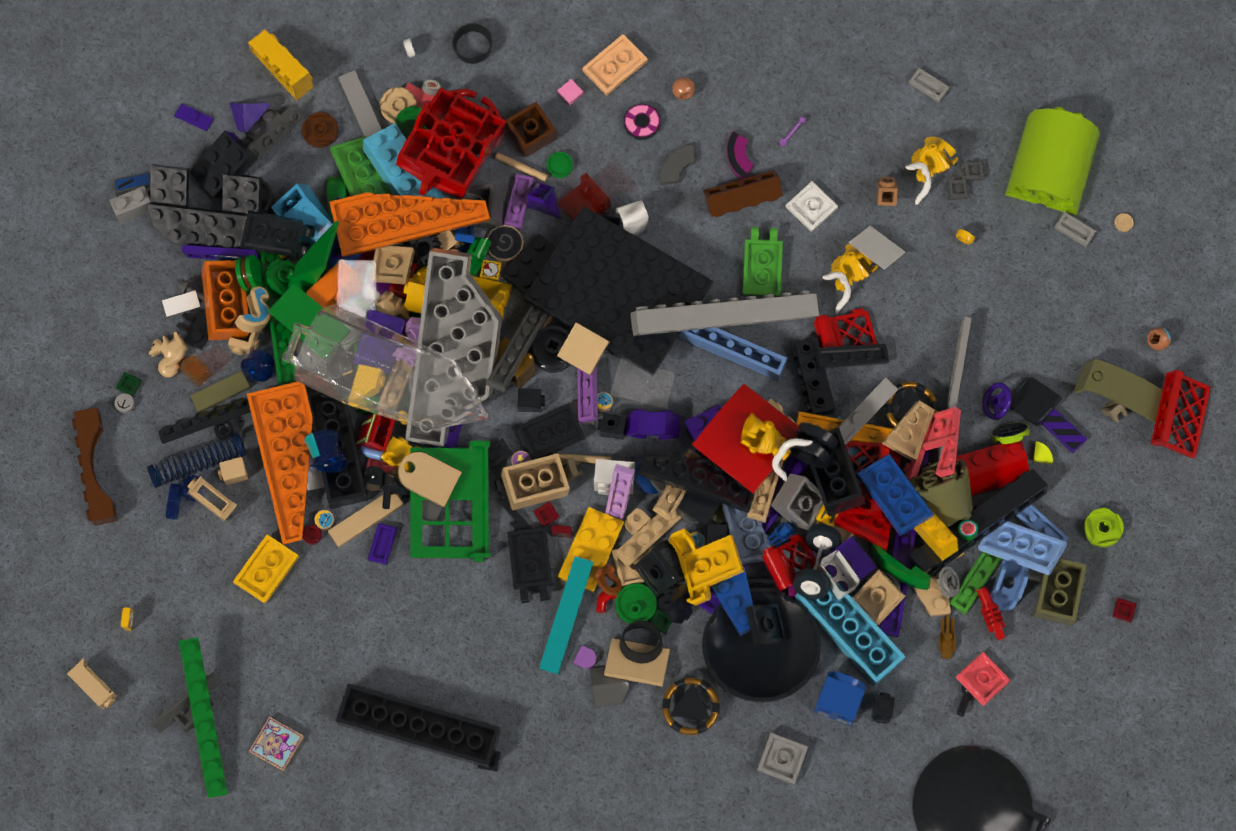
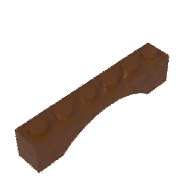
[72,407,118,526]

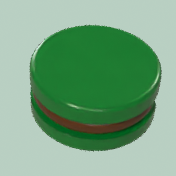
[235,255,264,292]

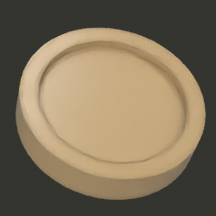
[1114,213,1134,232]

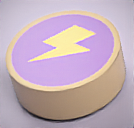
[511,451,531,465]

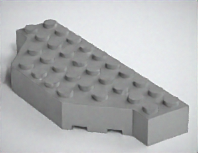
[405,248,502,447]

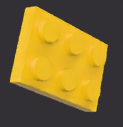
[233,534,299,604]

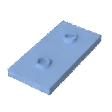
[978,521,1067,575]

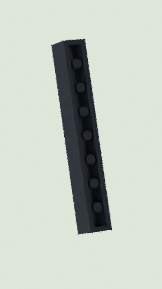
[910,469,1048,576]

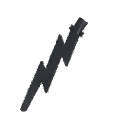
[494,479,533,531]

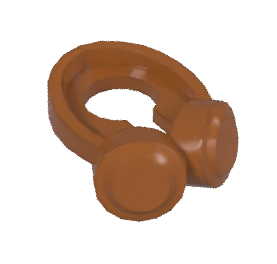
[595,564,622,596]

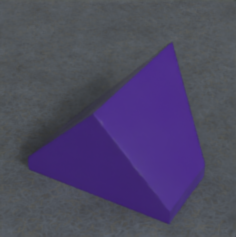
[230,102,270,133]
[526,182,561,219]

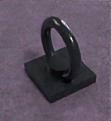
[633,540,685,597]

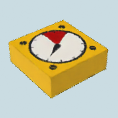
[480,260,502,282]
[120,607,134,631]

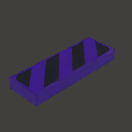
[1041,409,1087,453]

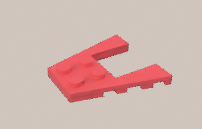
[903,407,961,481]

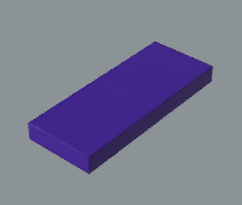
[174,104,214,131]

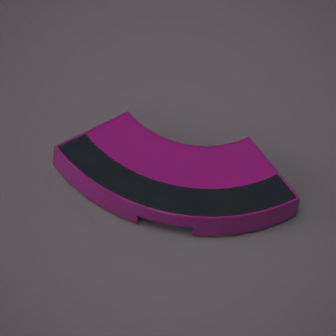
[727,131,754,179]

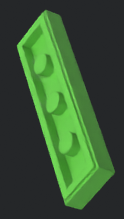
[950,552,1002,614]

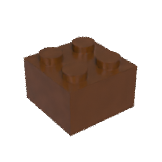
[505,101,557,157]

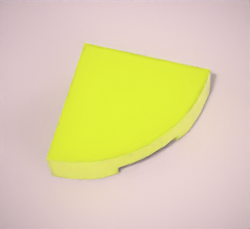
[1033,441,1053,465]

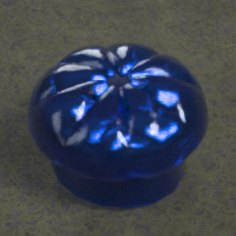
[240,350,274,382]

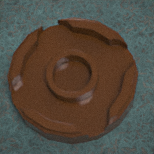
[301,112,339,148]

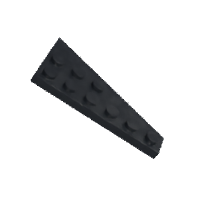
[638,454,755,513]

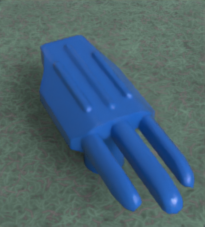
[767,523,795,547]

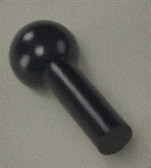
[956,685,973,717]

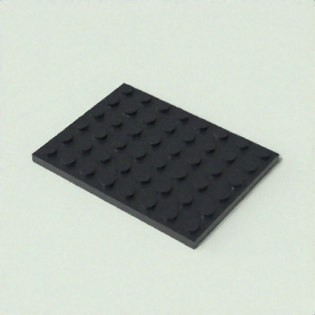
[523,206,713,376]

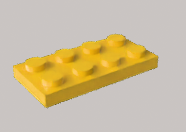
[558,507,624,593]

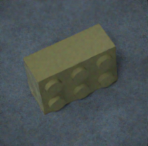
[1033,558,1087,626]

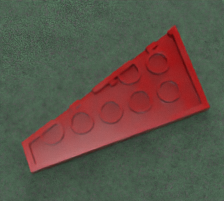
[834,449,902,550]

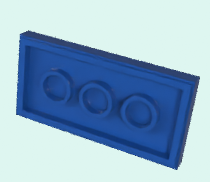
[857,454,934,536]

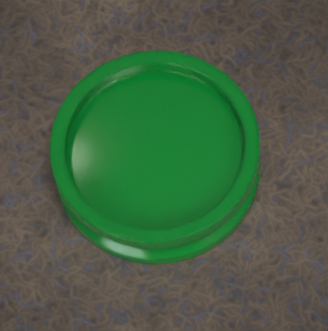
[547,152,573,178]

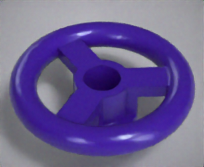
[983,382,1012,420]

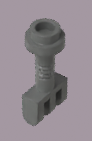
[178,280,205,309]

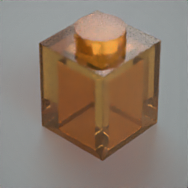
[180,355,212,387]

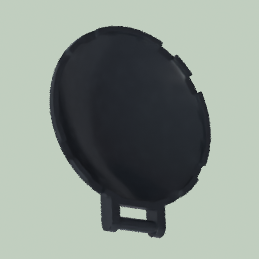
[702,577,821,703]
[912,746,1051,831]

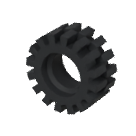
[406,235,443,267]

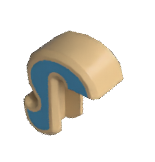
[235,286,271,333]

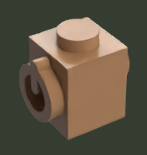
[876,176,898,206]

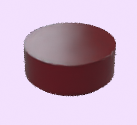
[303,525,322,545]

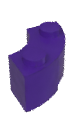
[625,409,681,440]

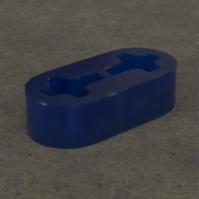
[166,483,182,520]

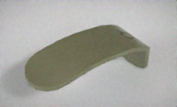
[1074,359,1162,423]

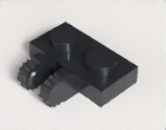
[176,309,208,351]

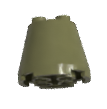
[910,459,973,527]

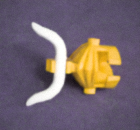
[906,137,958,205]
[822,244,878,313]
[741,413,813,481]

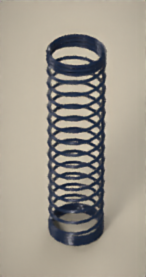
[147,432,247,488]

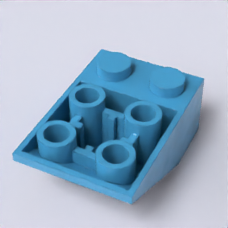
[271,183,334,247]

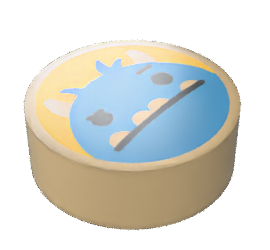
[597,392,613,412]
[314,510,335,530]
[690,532,705,549]

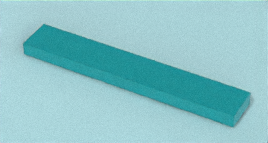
[539,556,594,675]

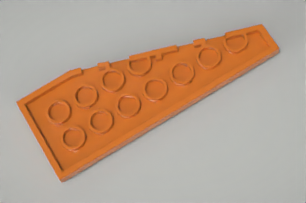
[329,193,490,257]
[247,380,313,545]

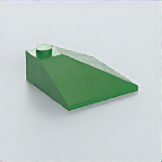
[286,221,339,293]

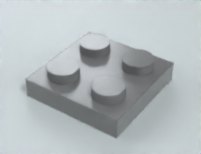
[757,733,808,785]

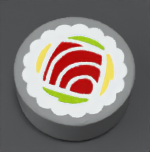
[422,79,441,96]

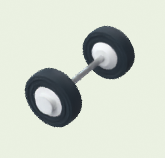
[793,524,841,599]

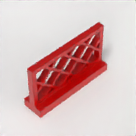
[1150,370,1211,458]
[841,440,893,519]

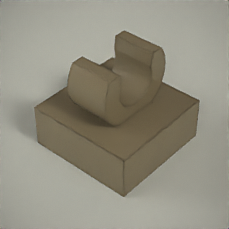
[1101,400,1127,422]
[562,458,583,483]

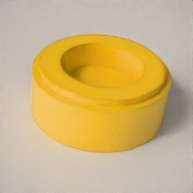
[955,229,975,245]

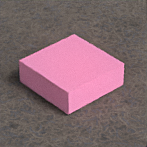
[557,79,583,105]

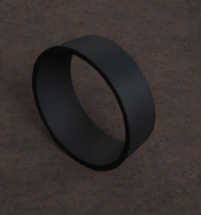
[452,23,492,64]
[619,621,663,664]

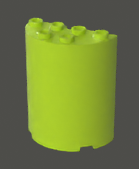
[1005,107,1100,216]

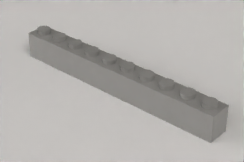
[630,291,819,336]

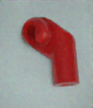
[596,587,617,613]

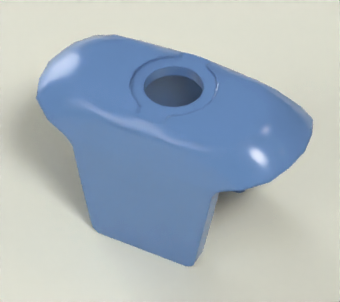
[991,559,1029,611]

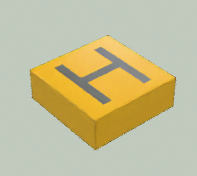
[815,504,839,527]

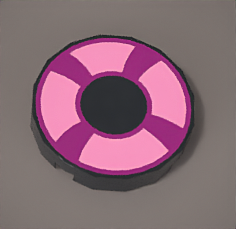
[624,104,660,140]

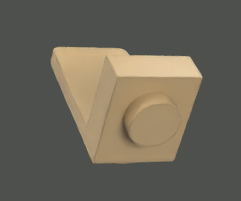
[228,327,265,355]

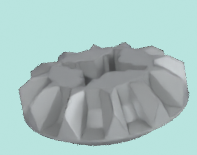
[936,566,960,598]

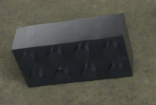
[811,427,866,517]

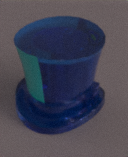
[304,430,347,473]

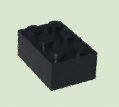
[189,130,258,199]

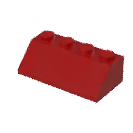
[956,440,1029,496]

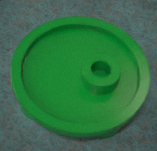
[615,583,657,624]

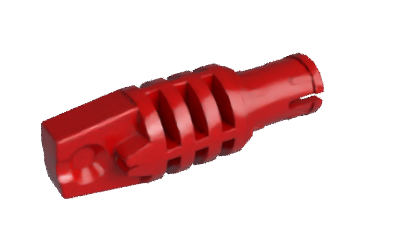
[976,586,1006,641]

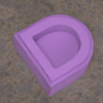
[573,645,596,669]

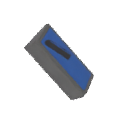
[114,172,151,197]

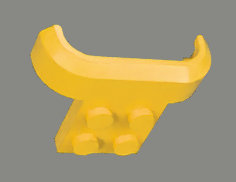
[668,528,744,606]

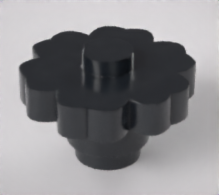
[658,583,693,624]

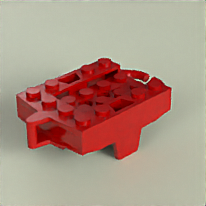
[396,88,506,199]

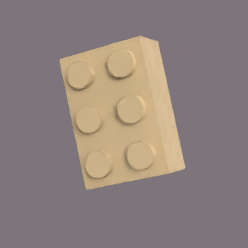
[501,453,570,511]

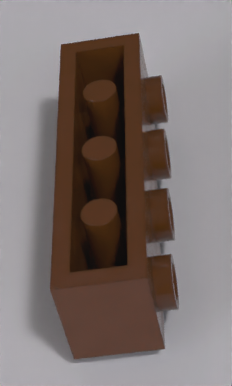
[703,170,783,217]

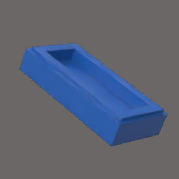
[454,225,475,243]

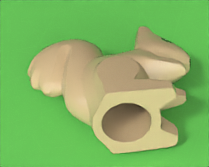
[375,291,410,321]
[149,332,188,378]

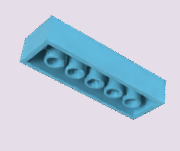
[363,123,445,199]
[795,569,905,687]

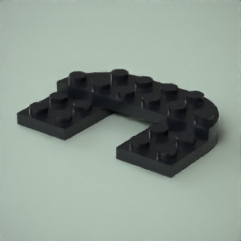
[148,164,262,248]

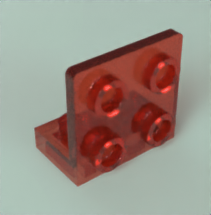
[558,173,610,221]

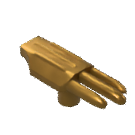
[939,614,956,659]

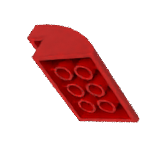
[692,383,799,494]

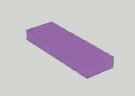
[503,174,534,230]
[577,366,598,424]

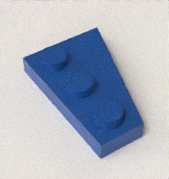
[711,567,753,636]

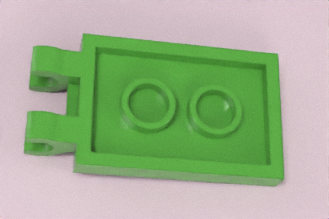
[743,227,783,297]

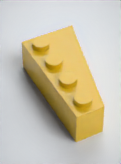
[248,30,314,100]

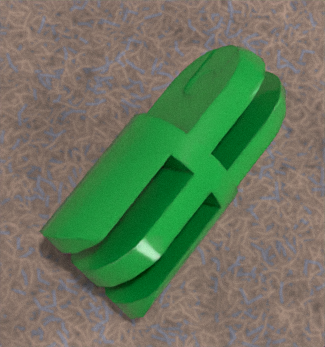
[467,237,491,276]

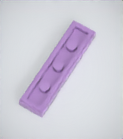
[605,464,635,520]

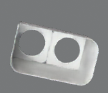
[616,200,649,236]
[817,549,859,600]

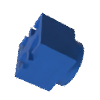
[814,671,866,726]

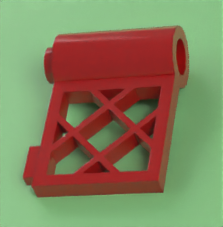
[813,308,877,348]
[761,534,819,591]

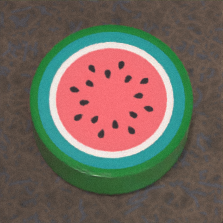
[958,520,978,540]

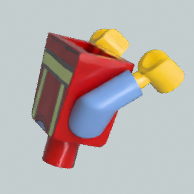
[356,409,409,466]

